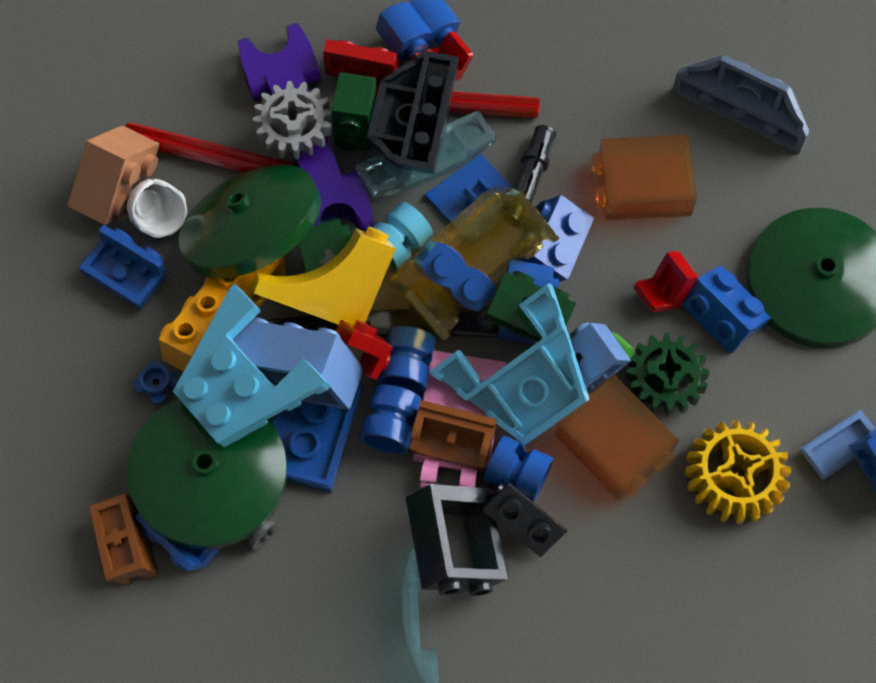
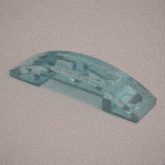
[355,111,497,197]
[402,547,439,683]

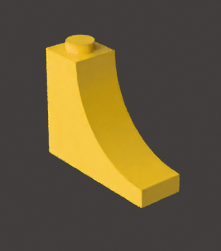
[251,227,396,325]

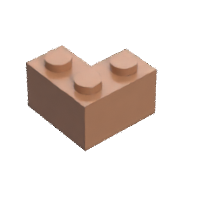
[67,125,160,225]

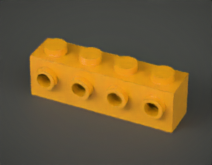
[159,256,286,372]

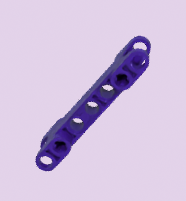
[237,23,374,232]

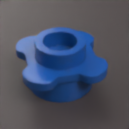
[133,361,179,405]

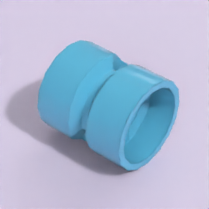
[373,201,433,272]

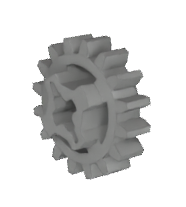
[253,81,333,159]

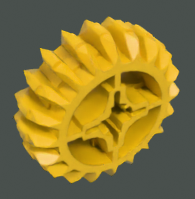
[684,419,791,524]

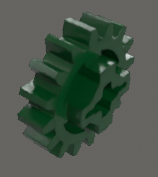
[625,333,710,416]

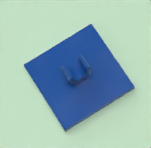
[425,153,523,247]

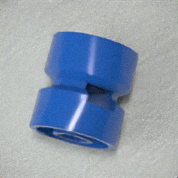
[378,326,436,394]
[360,384,422,454]
[483,435,554,502]

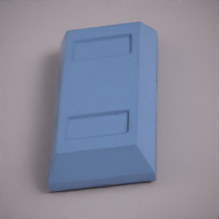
[799,409,876,480]

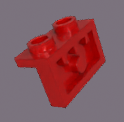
[323,39,401,84]

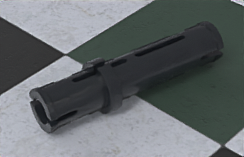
[503,125,557,227]

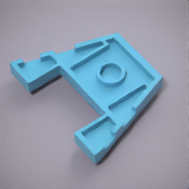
[429,283,589,445]
[173,284,331,447]

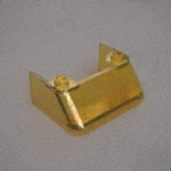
[386,185,560,340]

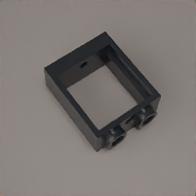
[405,484,508,596]

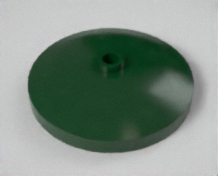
[179,164,321,278]
[747,208,876,348]
[127,399,287,549]

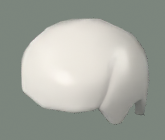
[126,178,188,238]

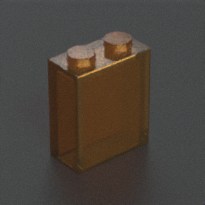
[593,134,697,220]
[555,375,679,501]

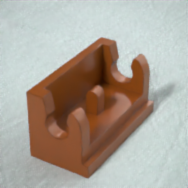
[409,400,497,471]
[89,493,159,585]

